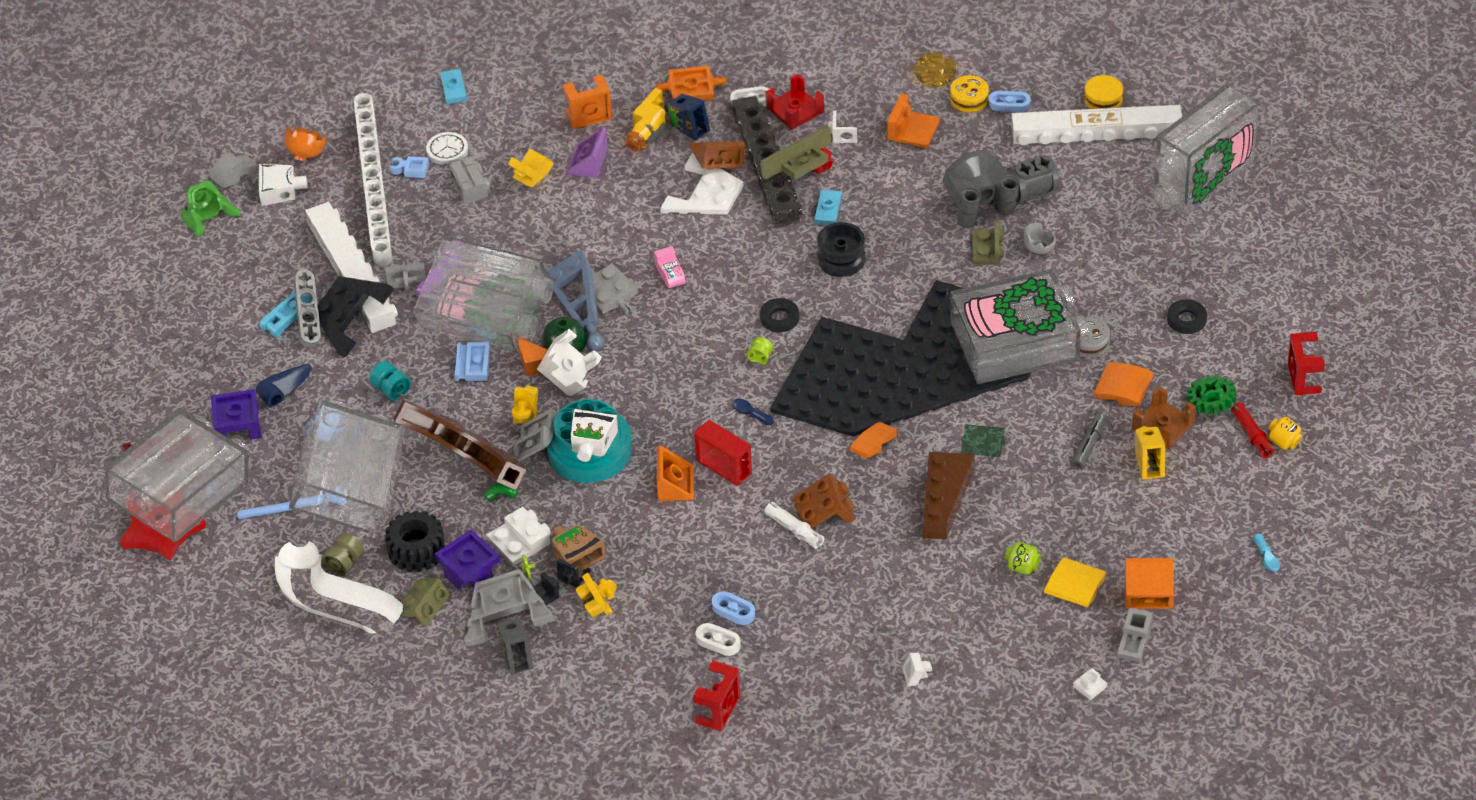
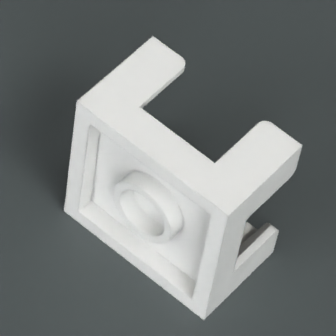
[537,329,602,396]

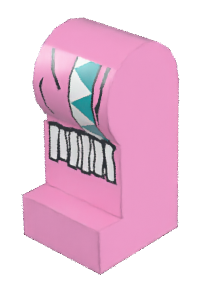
[654,246,685,289]

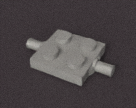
[577,263,638,315]

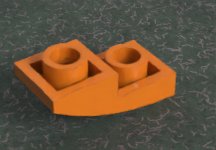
[850,422,897,458]

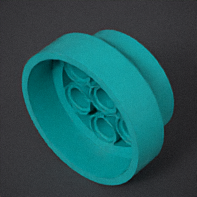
[546,399,632,483]

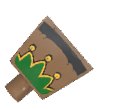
[552,525,606,573]

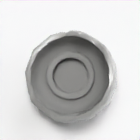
[1023,223,1056,254]

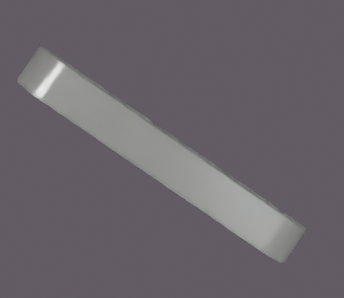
[294,269,321,348]

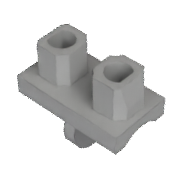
[385,262,426,290]

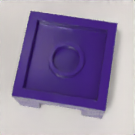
[211,389,262,444]

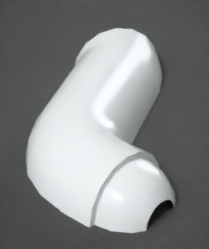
[275,541,403,634]

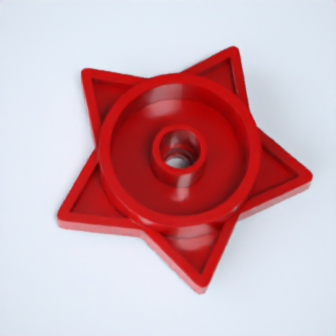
[120,488,206,561]

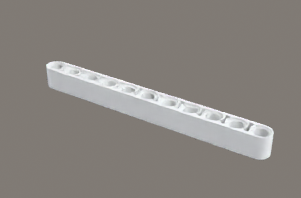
[354,93,392,266]

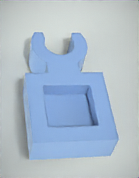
[390,156,429,178]

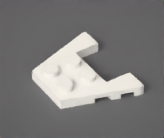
[660,154,743,214]

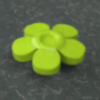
[522,554,535,581]

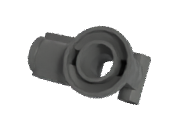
[943,150,1060,228]

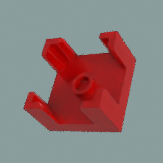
[765,73,824,130]
[1287,331,1325,395]
[693,660,741,732]

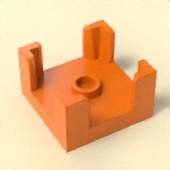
[563,74,612,129]

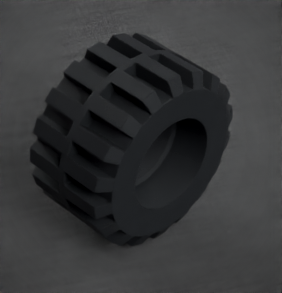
[385,510,445,572]

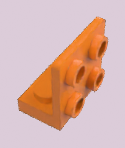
[887,94,940,148]

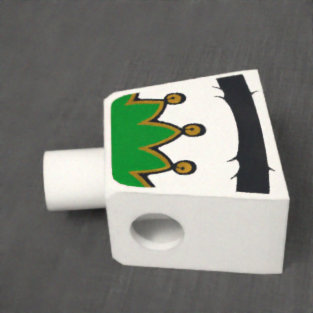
[571,409,618,462]

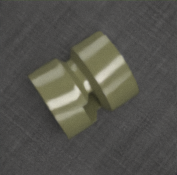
[321,532,364,576]

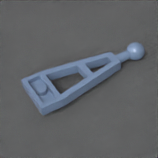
[546,249,604,351]

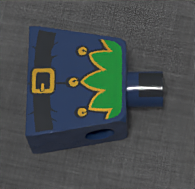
[664,94,710,141]

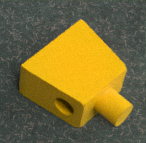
[1135,426,1165,480]

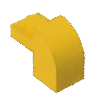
[508,148,554,187]

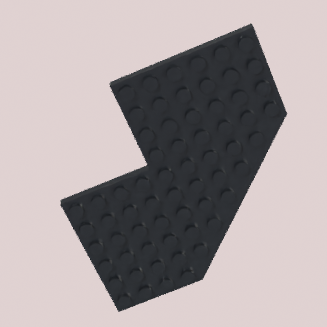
[770,280,1057,437]

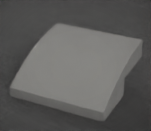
[514,409,557,462]

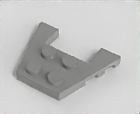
[464,569,555,646]

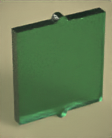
[961,424,1005,457]

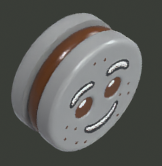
[1068,317,1110,358]

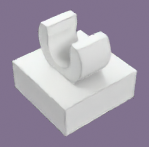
[902,653,932,686]
[1073,668,1107,700]

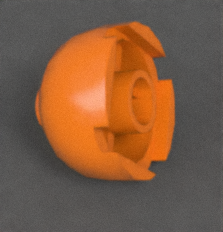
[284,126,327,161]

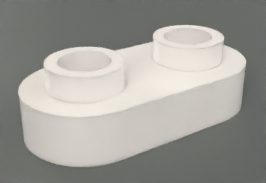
[730,86,769,110]
[696,623,741,656]

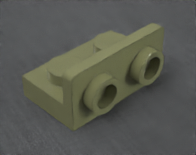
[973,221,1004,265]

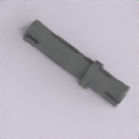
[1070,411,1108,470]

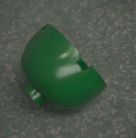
[542,317,587,352]

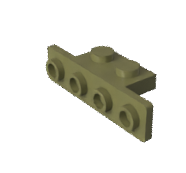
[760,126,832,179]

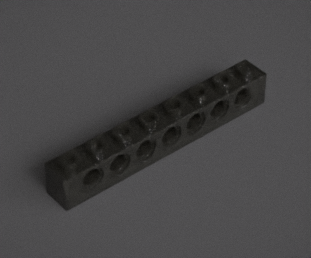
[732,95,803,228]

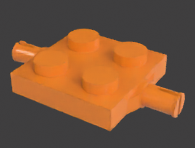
[656,66,727,101]

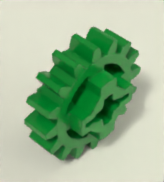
[1187,374,1236,416]

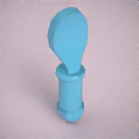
[1253,534,1280,571]

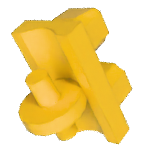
[511,385,538,424]
[575,573,617,617]

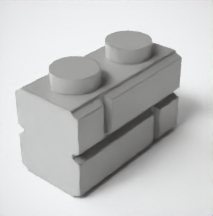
[449,156,490,204]

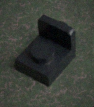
[533,572,560,606]

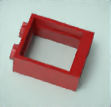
[694,419,752,487]

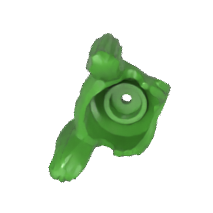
[181,180,241,237]

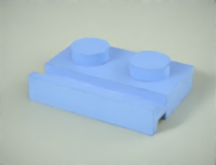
[455,342,490,381]

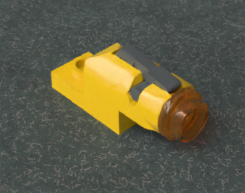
[626,88,666,151]

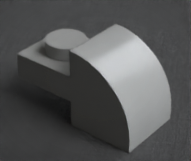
[210,152,258,188]
[1117,607,1153,663]

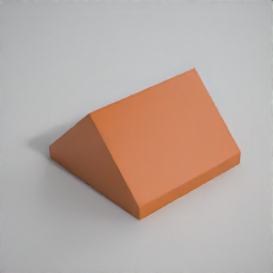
[657,445,694,501]

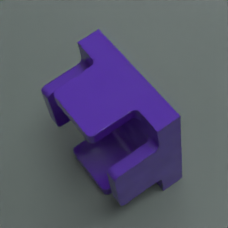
[435,529,501,589]

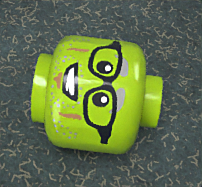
[1005,542,1041,575]

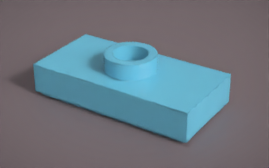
[440,69,467,104]
[814,190,842,225]

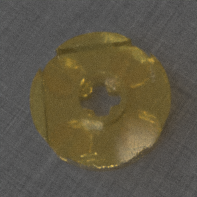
[915,52,956,87]

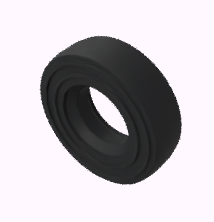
[760,298,800,332]
[1167,299,1207,334]

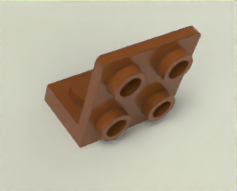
[690,141,746,170]

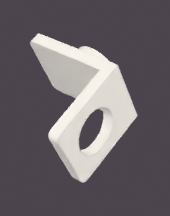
[829,111,857,143]

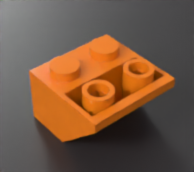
[1124,557,1174,609]

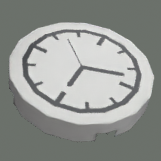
[426,132,468,165]

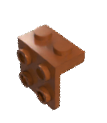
[794,473,856,528]

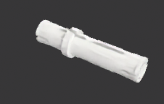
[764,502,824,549]

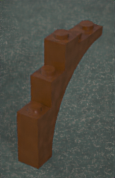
[393,399,526,490]

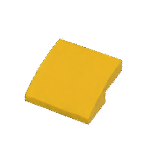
[1044,557,1107,608]

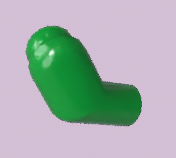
[483,482,518,502]

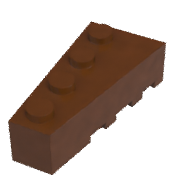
[923,452,975,539]

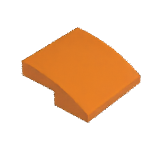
[1094,362,1154,406]

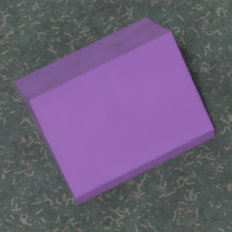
[566,127,608,178]

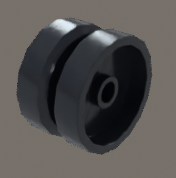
[817,222,865,277]

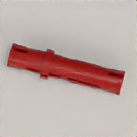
[1231,402,1274,458]

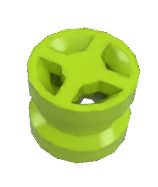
[747,337,773,365]

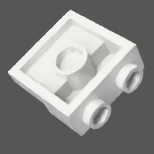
[486,507,551,566]

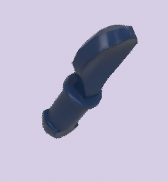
[733,399,774,425]

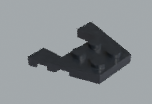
[318,276,394,358]

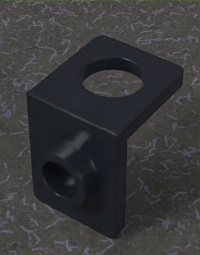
[556,559,591,587]

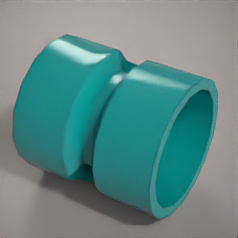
[369,361,411,401]

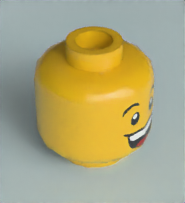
[1268,416,1303,450]

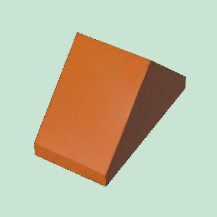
[518,339,548,376]

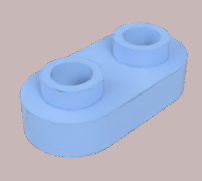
[989,91,1031,112]
[712,592,755,625]

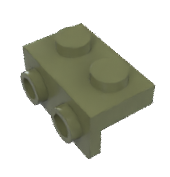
[400,578,450,626]

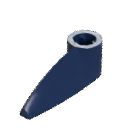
[256,363,312,408]

